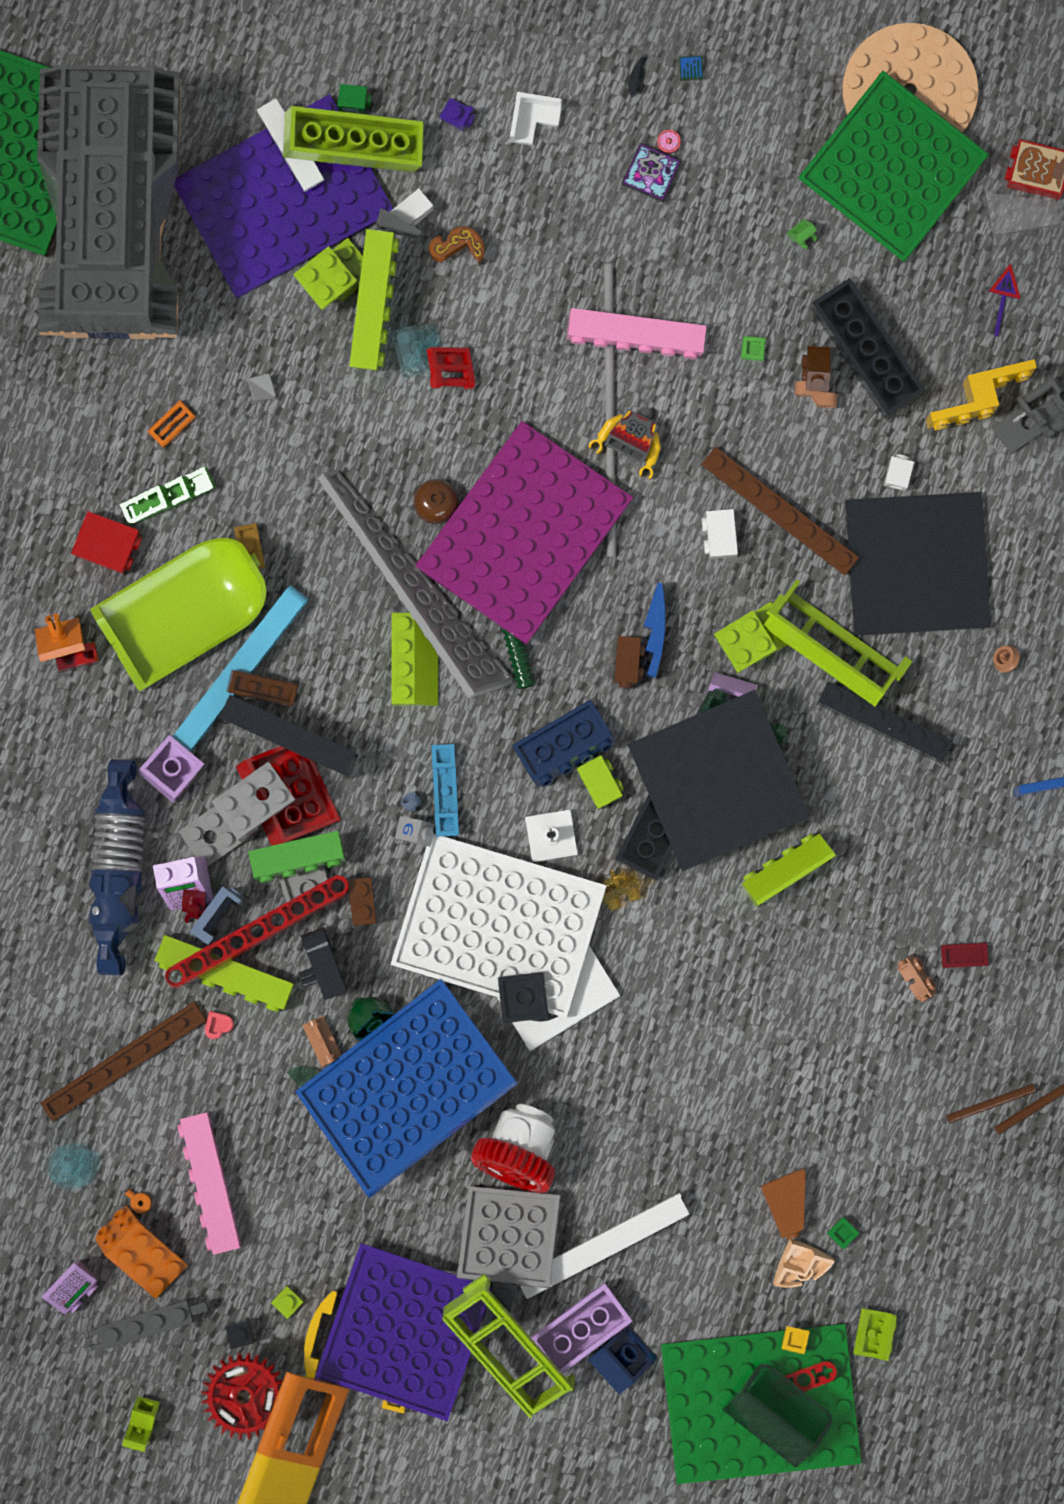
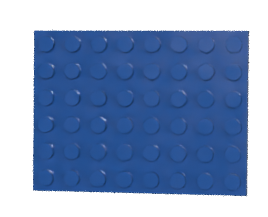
[295,979,518,1198]

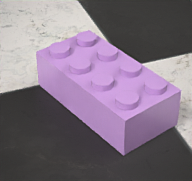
[530,1282,632,1373]

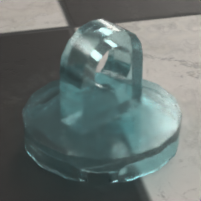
[47,1144,94,1190]

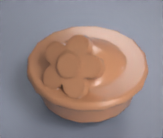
[993,645,1020,673]

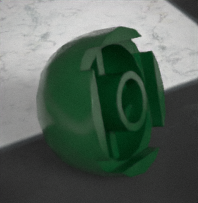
[347,997,394,1041]

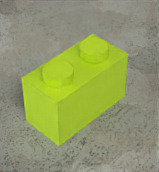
[577,756,624,810]

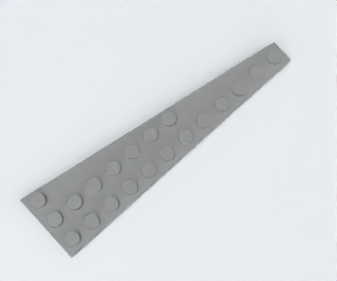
[318,470,514,698]

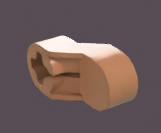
[794,381,838,408]

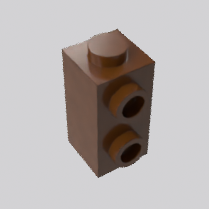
[801,346,831,392]
[614,636,645,689]

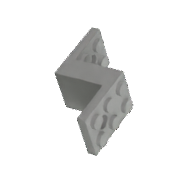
[178,762,295,867]

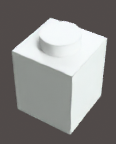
[883,454,914,491]

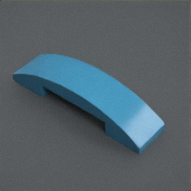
[431,744,459,837]

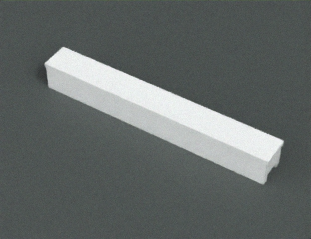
[520,1193,690,1299]

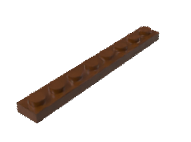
[701,447,859,576]

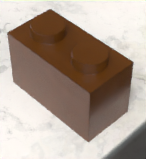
[348,877,377,927]

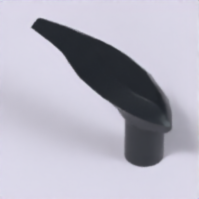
[628,56,646,98]

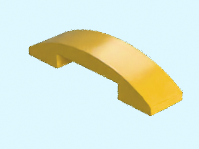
[304,1290,338,1379]

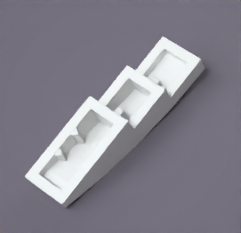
[257,99,324,192]

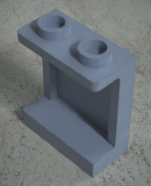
[190,886,247,945]

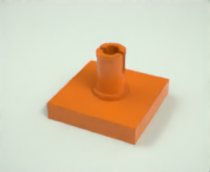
[35,613,85,662]

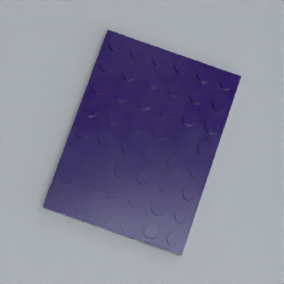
[174,94,393,299]

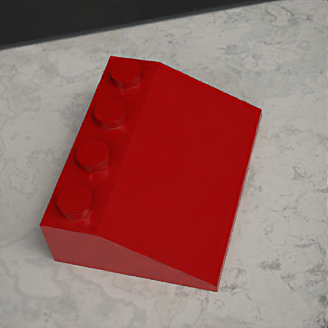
[236,746,341,846]

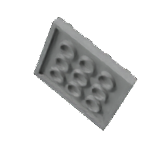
[457,1186,561,1289]

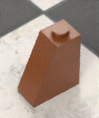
[760,1168,805,1240]

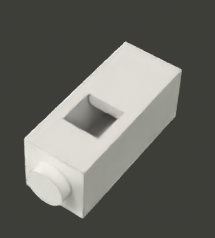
[378,188,434,239]

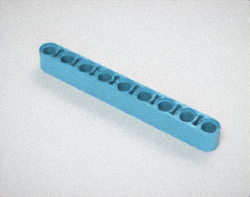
[172,585,309,752]

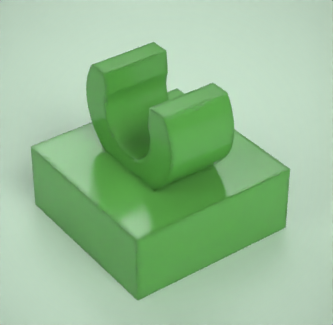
[786,219,817,249]

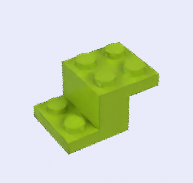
[293,238,363,311]
[714,602,788,674]

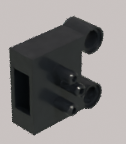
[299,927,348,1000]

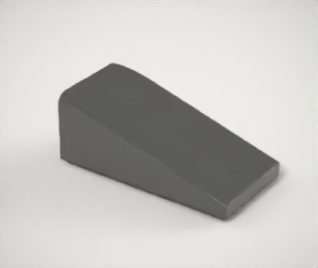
[376,208,422,240]

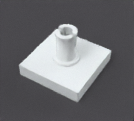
[525,810,578,863]

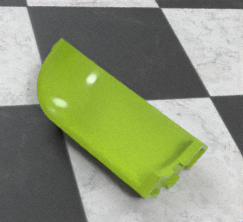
[90,538,266,692]

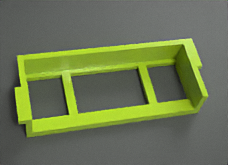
[763,579,913,707]
[442,1273,575,1418]

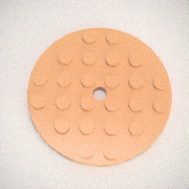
[842,23,978,133]

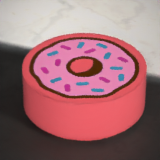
[658,130,680,154]

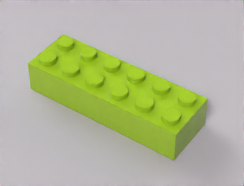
[283,106,423,172]
[349,229,400,371]

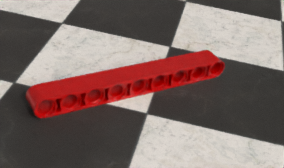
[165,875,349,988]

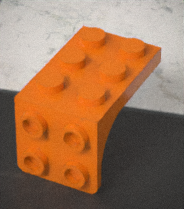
[95,1206,188,1299]

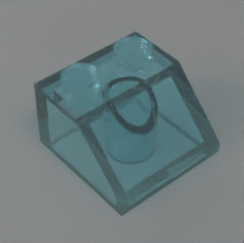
[390,324,441,379]

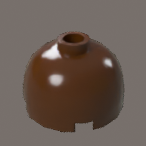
[413,479,459,525]

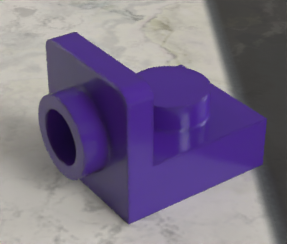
[439,98,475,131]

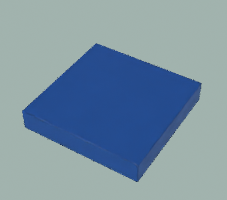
[1014,777,1064,797]

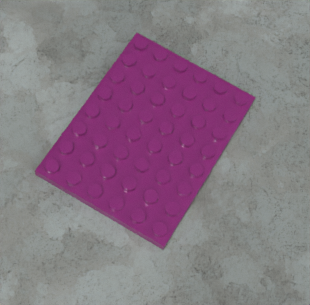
[415,421,633,645]

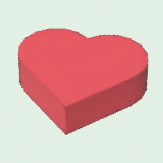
[205,1011,234,1039]

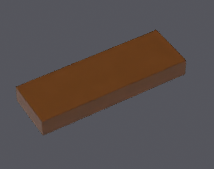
[226,669,298,707]

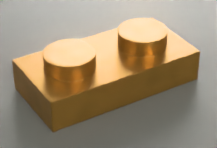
[234,523,266,570]

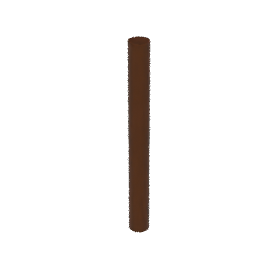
[946,1084,1036,1124]
[994,1084,1064,1135]

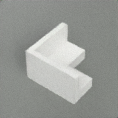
[510,92,562,145]

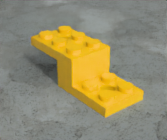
[926,359,1037,431]

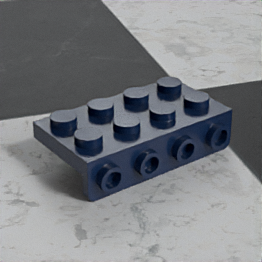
[512,699,616,788]

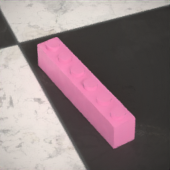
[566,308,706,359]
[177,1112,242,1255]

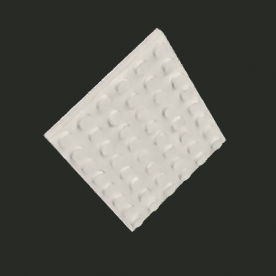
[391,834,607,1018]

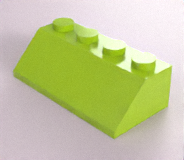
[392,613,438,706]
[741,833,836,907]

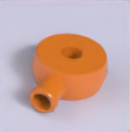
[125,1189,152,1214]

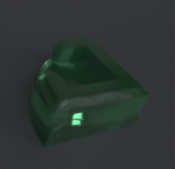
[287,1066,318,1087]

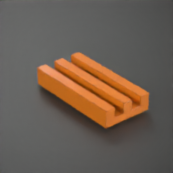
[147,400,196,448]

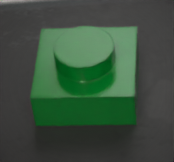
[827,1217,859,1250]

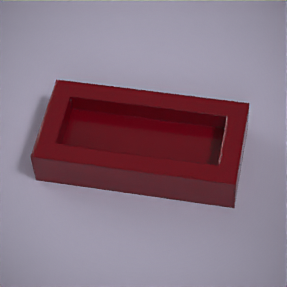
[940,943,989,968]

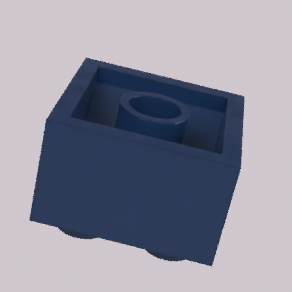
[588,1325,657,1394]

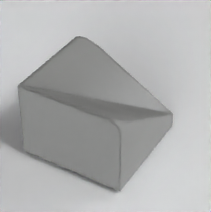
[248,374,276,403]

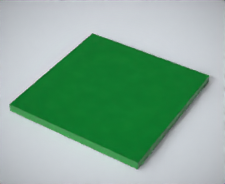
[798,70,989,262]

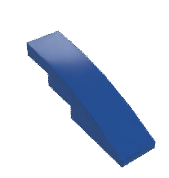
[643,582,665,679]

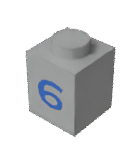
[395,816,435,847]

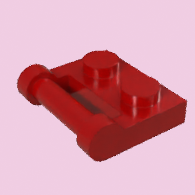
[426,347,475,389]

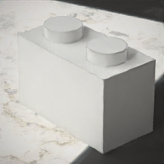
[701,509,738,559]

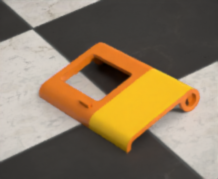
[237,1372,350,1504]

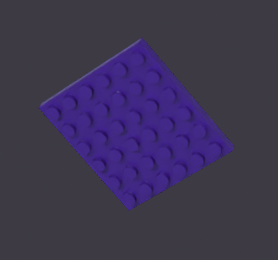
[315,1243,492,1422]

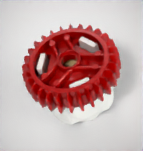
[471,1104,556,1193]
[201,1352,284,1440]

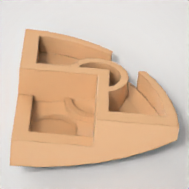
[773,1239,835,1288]

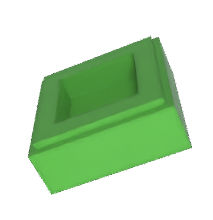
[741,336,766,362]

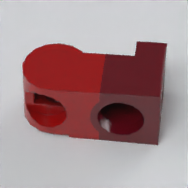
[55,643,99,673]

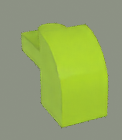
[122,1396,160,1452]

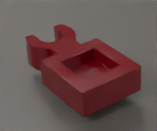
[182,889,206,923]

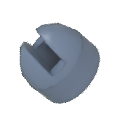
[401,792,421,812]

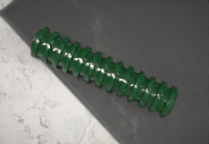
[501,629,536,689]

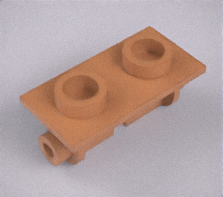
[897,954,937,1003]
[302,1016,341,1067]

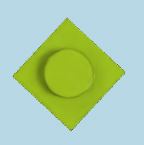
[271,1286,304,1319]

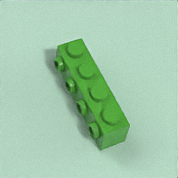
[248,831,346,884]

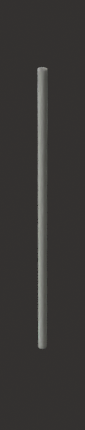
[604,264,616,557]

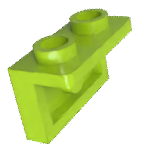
[853,1308,897,1361]

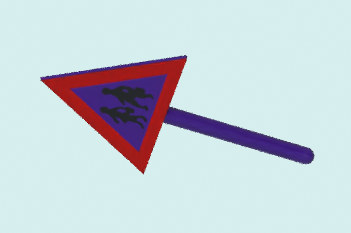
[988,263,1021,337]

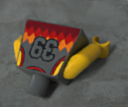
[589,407,661,479]

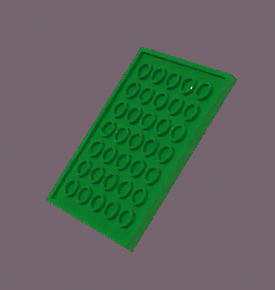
[0,50,57,257]
[661,1323,861,1484]

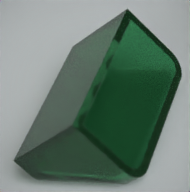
[722,1363,833,1468]

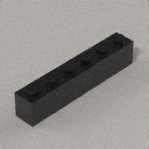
[816,682,952,763]

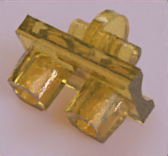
[602,870,641,911]

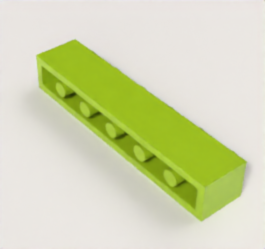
[154,935,295,1012]

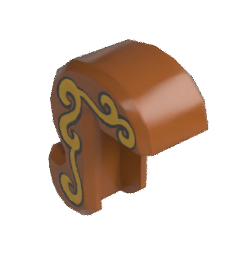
[429,226,485,265]

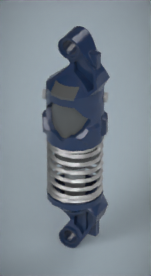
[88,759,145,976]

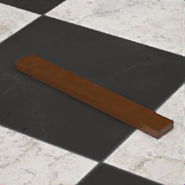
[40,1001,207,1122]

